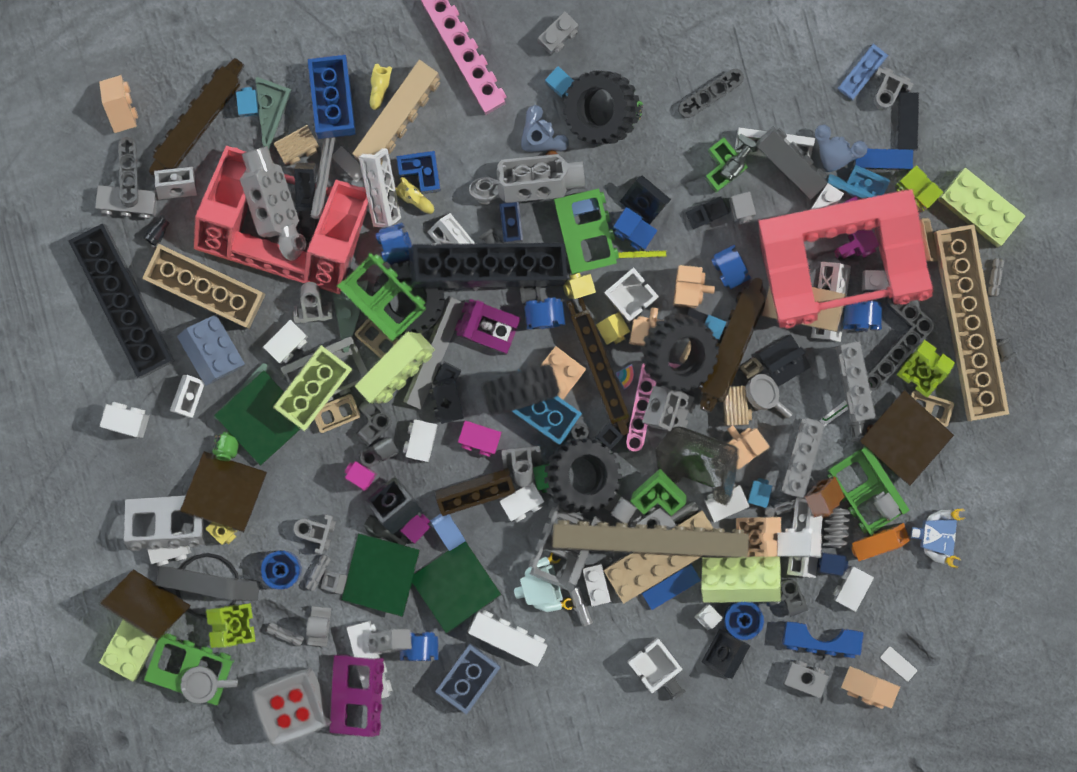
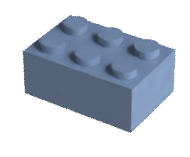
[177,315,245,386]
[435,643,501,715]

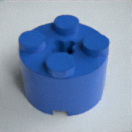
[376,222,412,266]
[711,245,752,289]
[524,298,565,330]
[843,301,882,331]
[261,550,302,589]
[724,602,764,640]
[400,632,439,661]

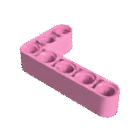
[626,363,680,452]

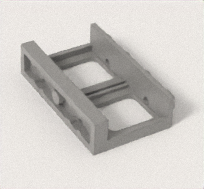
[281,336,368,402]
[835,341,875,422]
[780,418,825,498]
[124,496,204,551]
[529,503,602,592]

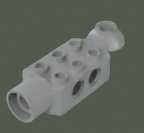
[240,146,306,261]
[469,154,585,204]

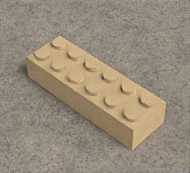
[353,60,440,166]
[142,244,266,329]
[603,510,713,604]

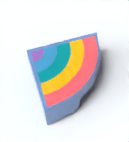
[615,364,634,390]

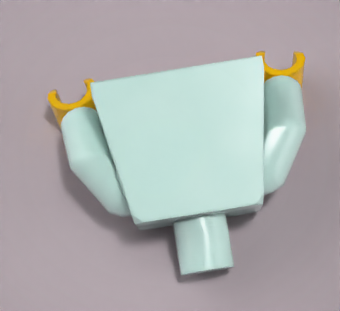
[514,553,573,612]

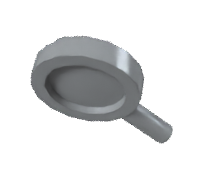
[746,374,793,419]
[181,666,238,704]

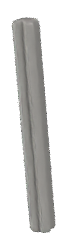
[311,137,335,219]

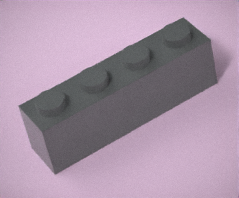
[757,126,828,199]

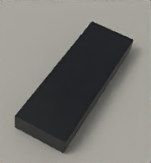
[898,92,919,151]

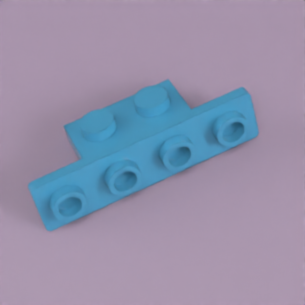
[827,165,890,199]

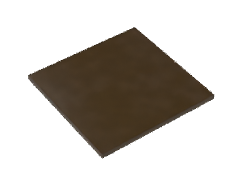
[860,390,954,486]
[180,451,267,533]
[99,569,191,641]

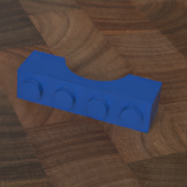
[782,621,864,658]

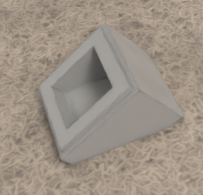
[321,570,347,594]

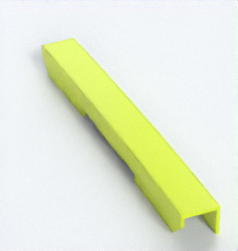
[618,251,666,258]

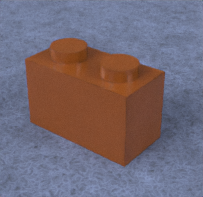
[805,476,845,517]

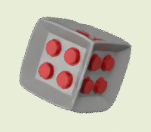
[252,667,331,746]

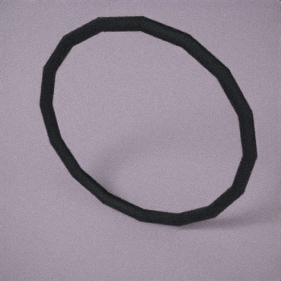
[175,553,239,619]

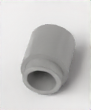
[873,491,901,521]

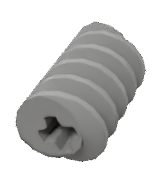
[822,508,850,548]

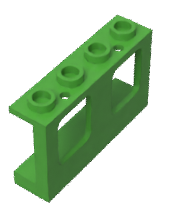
[554,189,619,274]
[337,253,426,342]
[827,446,910,535]
[144,633,235,705]

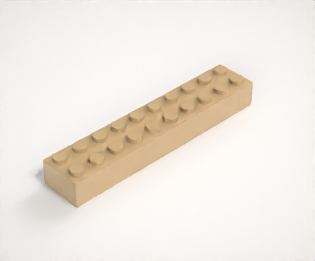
[933,224,1009,421]

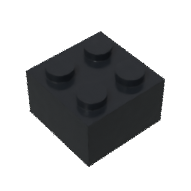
[365,476,422,535]

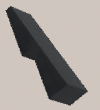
[294,163,316,243]

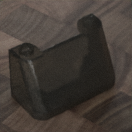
[655,426,739,506]

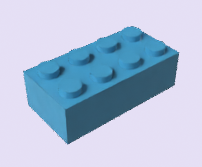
[512,369,582,445]

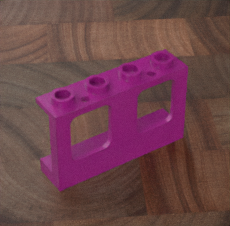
[330,654,385,737]

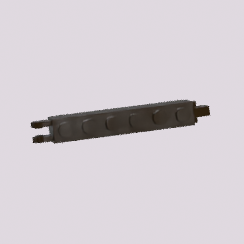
[149,58,245,177]
[699,277,765,413]
[567,297,630,436]

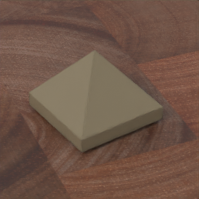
[739,357,764,379]

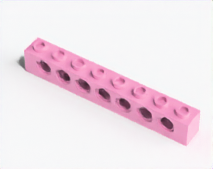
[420,0,507,115]

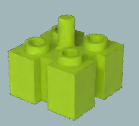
[895,165,944,213]
[897,339,955,398]
[206,603,256,648]

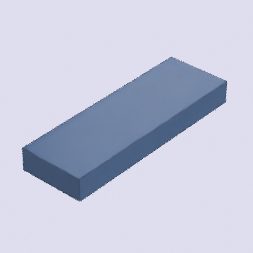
[838,44,888,100]

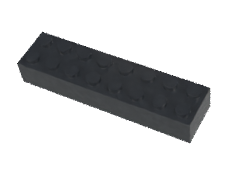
[68,223,175,379]
[409,243,568,288]

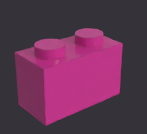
[458,421,502,457]
[344,461,377,490]

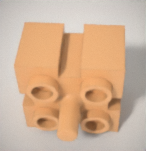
[673,265,715,309]
[629,308,664,346]
[722,425,770,470]
[736,517,781,557]

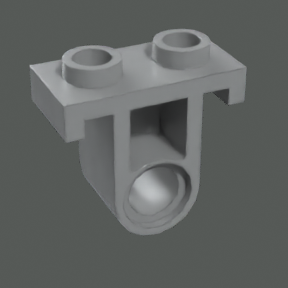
[874,67,913,110]
[293,282,333,323]
[501,446,542,487]
[604,492,644,526]
[294,514,336,554]
[307,606,332,647]

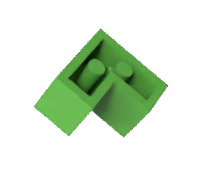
[704,137,748,193]
[631,469,687,516]

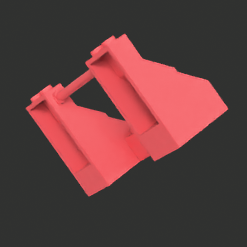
[194,146,369,294]
[759,189,933,328]

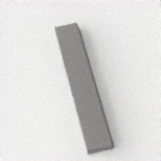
[403,296,465,409]

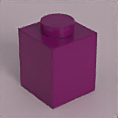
[401,514,431,544]

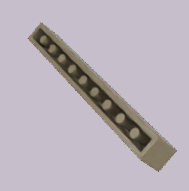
[552,520,749,557]

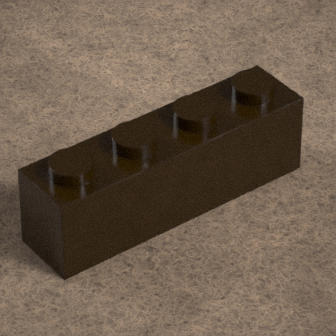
[435,468,515,517]

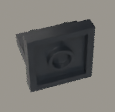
[619,175,671,225]
[758,335,811,387]
[701,628,751,679]

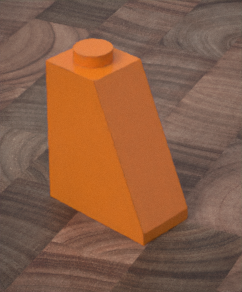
[852,523,911,561]

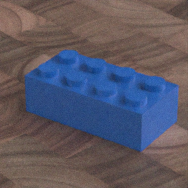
[308,55,356,139]

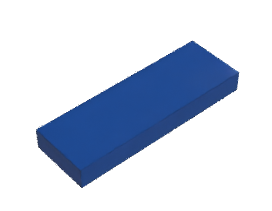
[855,149,913,170]
[642,564,701,610]

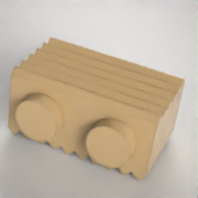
[274,125,319,166]
[723,386,752,426]

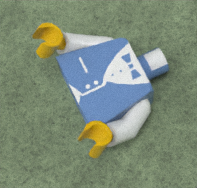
[910,508,965,568]

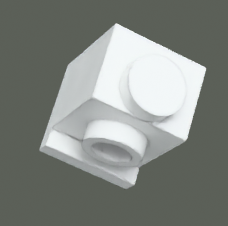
[694,604,723,630]

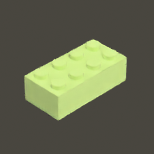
[938,168,1025,248]
[355,332,435,403]
[274,345,352,431]
[702,556,781,602]
[99,620,158,681]

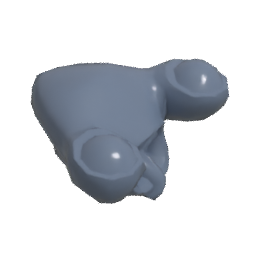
[521,105,569,152]
[815,124,868,172]

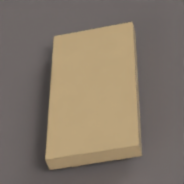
[762,286,846,332]

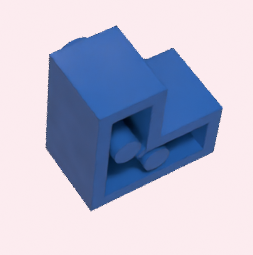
[396,151,441,194]
[613,207,658,251]

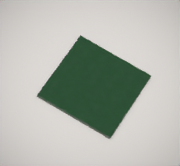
[214,370,301,466]
[342,533,420,617]
[412,541,502,633]

